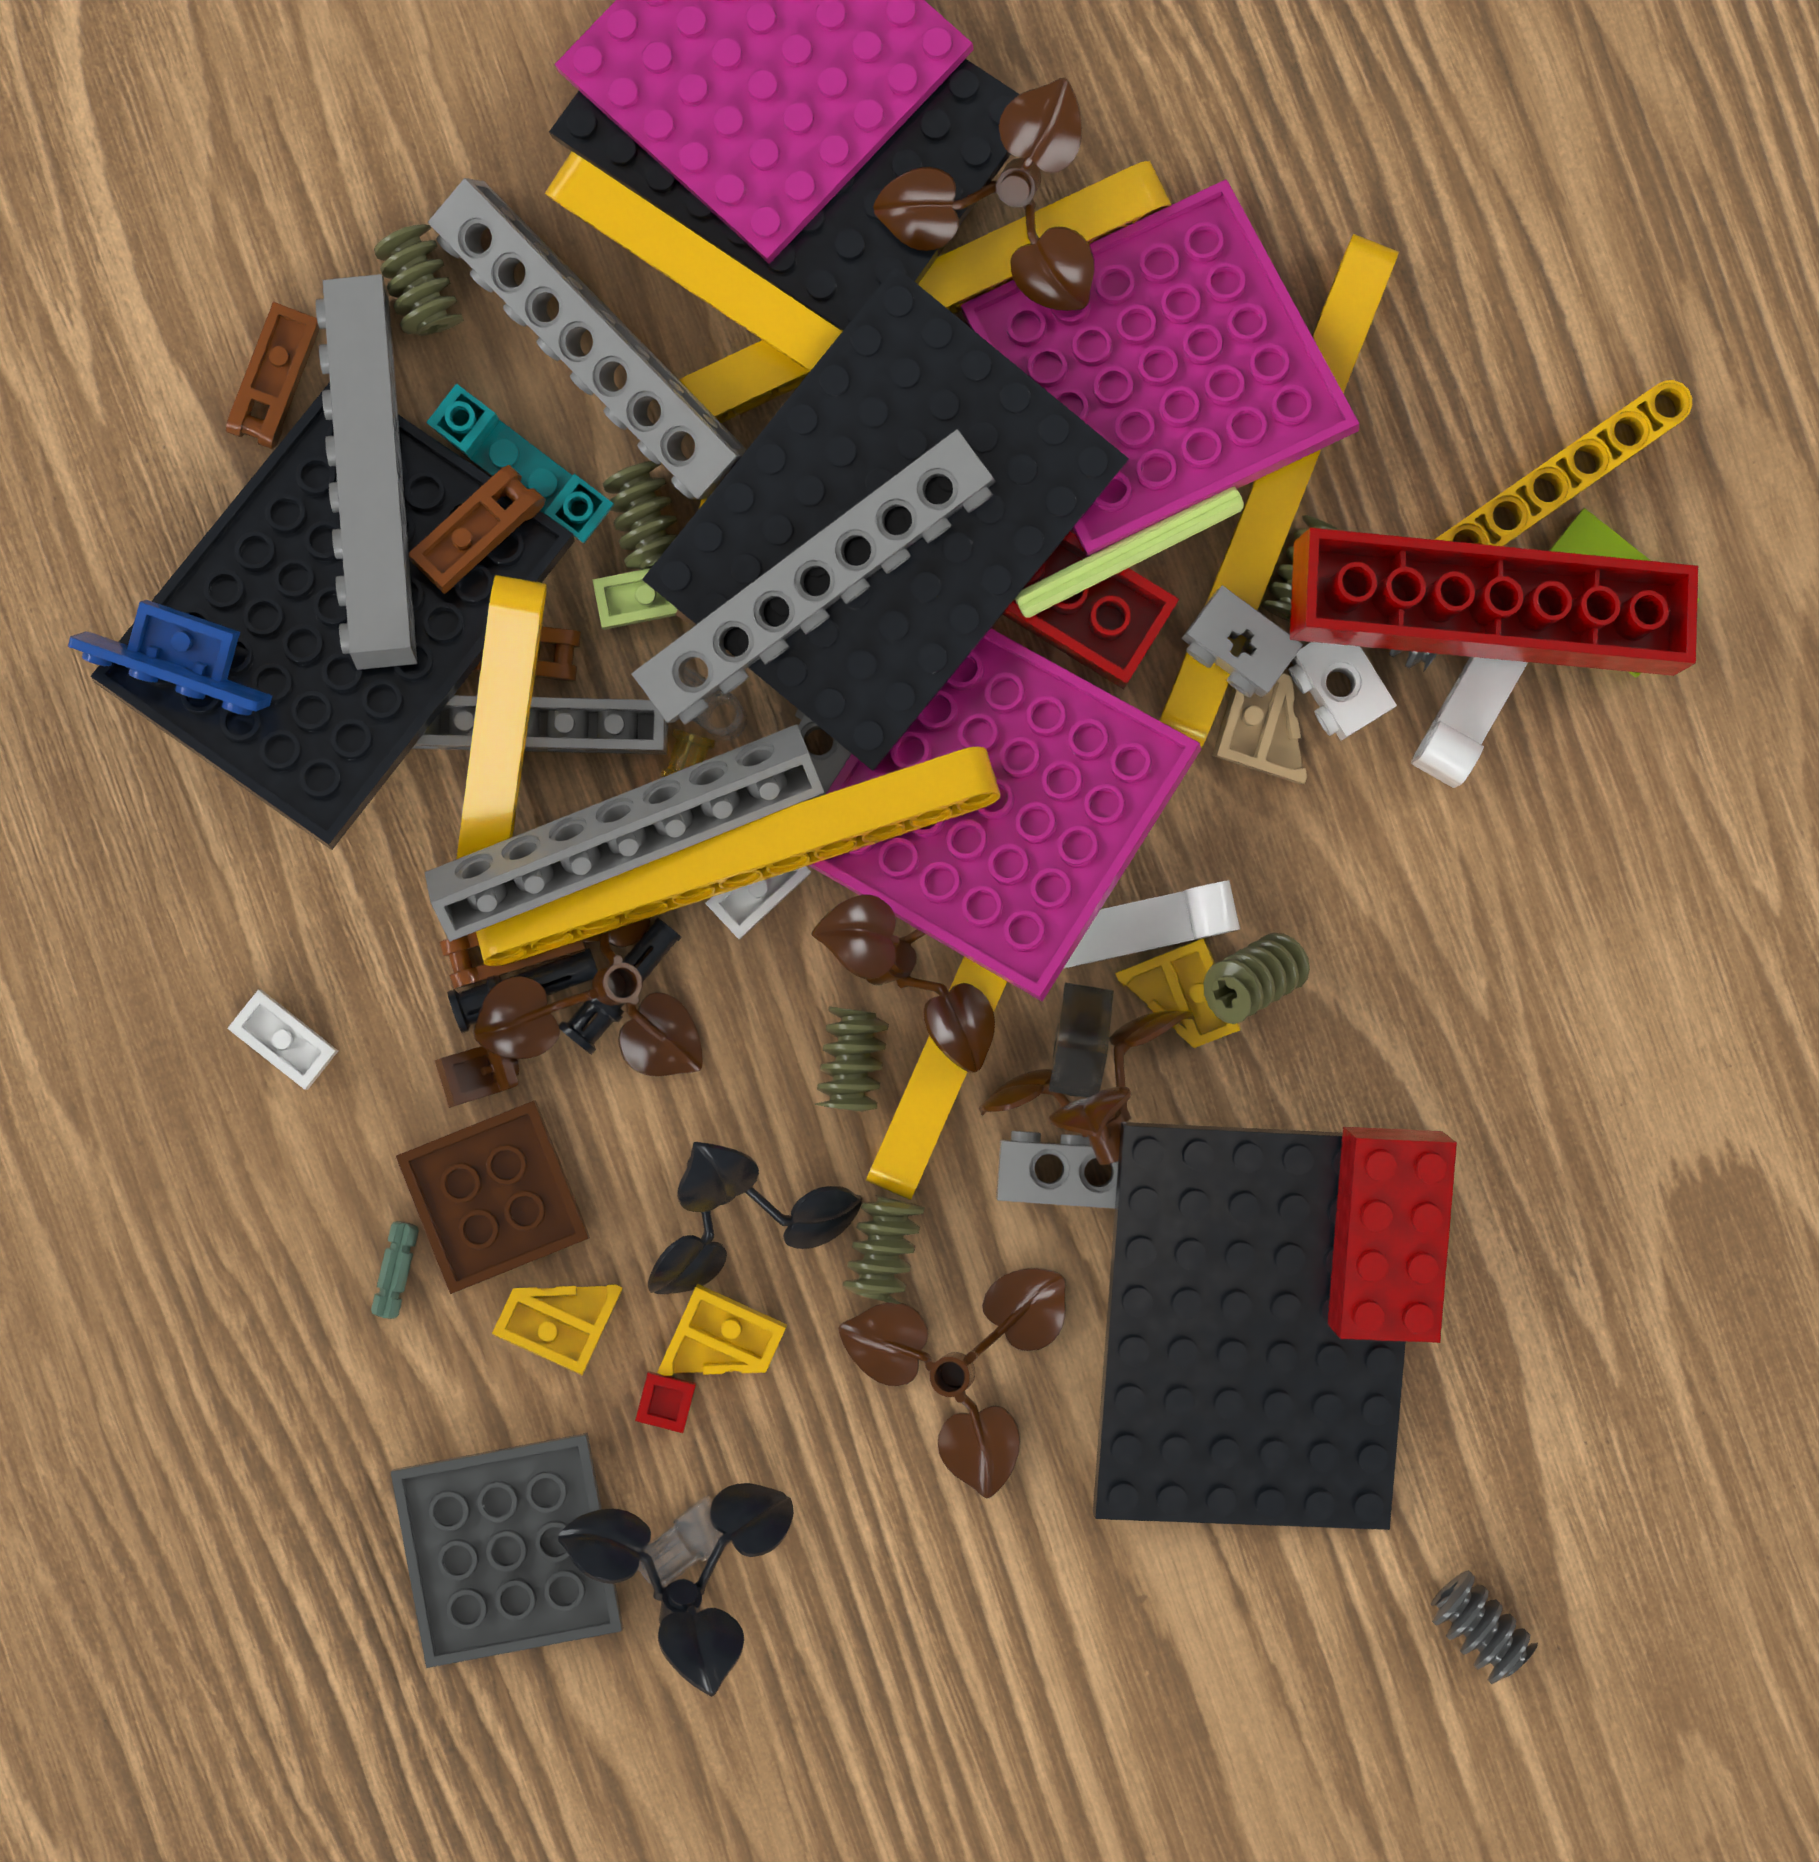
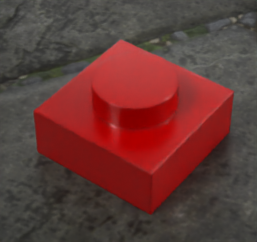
[635,1371,697,1433]

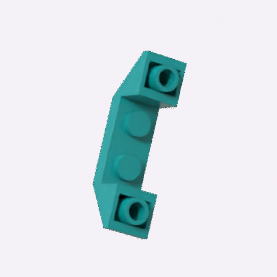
[426,383,614,544]

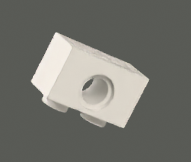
[1288,642,1397,741]

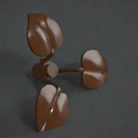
[873,78,1095,311]
[812,894,995,1073]
[473,917,703,1077]
[979,1011,1194,1165]
[838,1268,1066,1498]

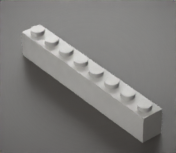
[316,274,417,670]

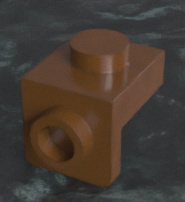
[435,1046,519,1108]

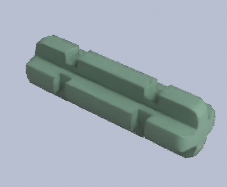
[371,1221,419,1319]

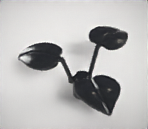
[648,1142,862,1294]
[558,1483,794,1697]

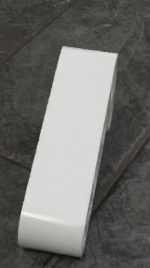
[1411,657,1528,788]
[1063,880,1240,969]

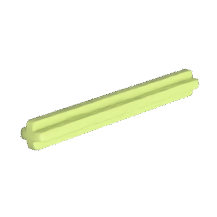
[1015,486,1244,618]

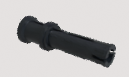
[559,917,681,1055]
[447,948,598,1033]

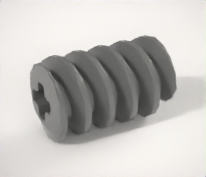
[1431,1570,1538,1684]

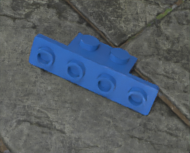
[68,600,272,715]

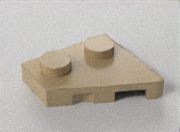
[1212,673,1307,784]

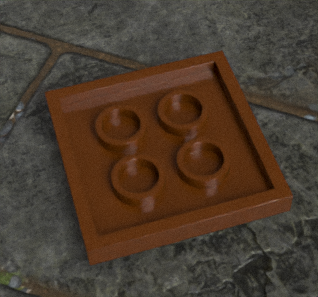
[396,1100,590,1294]

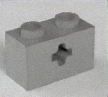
[1181,585,1303,697]

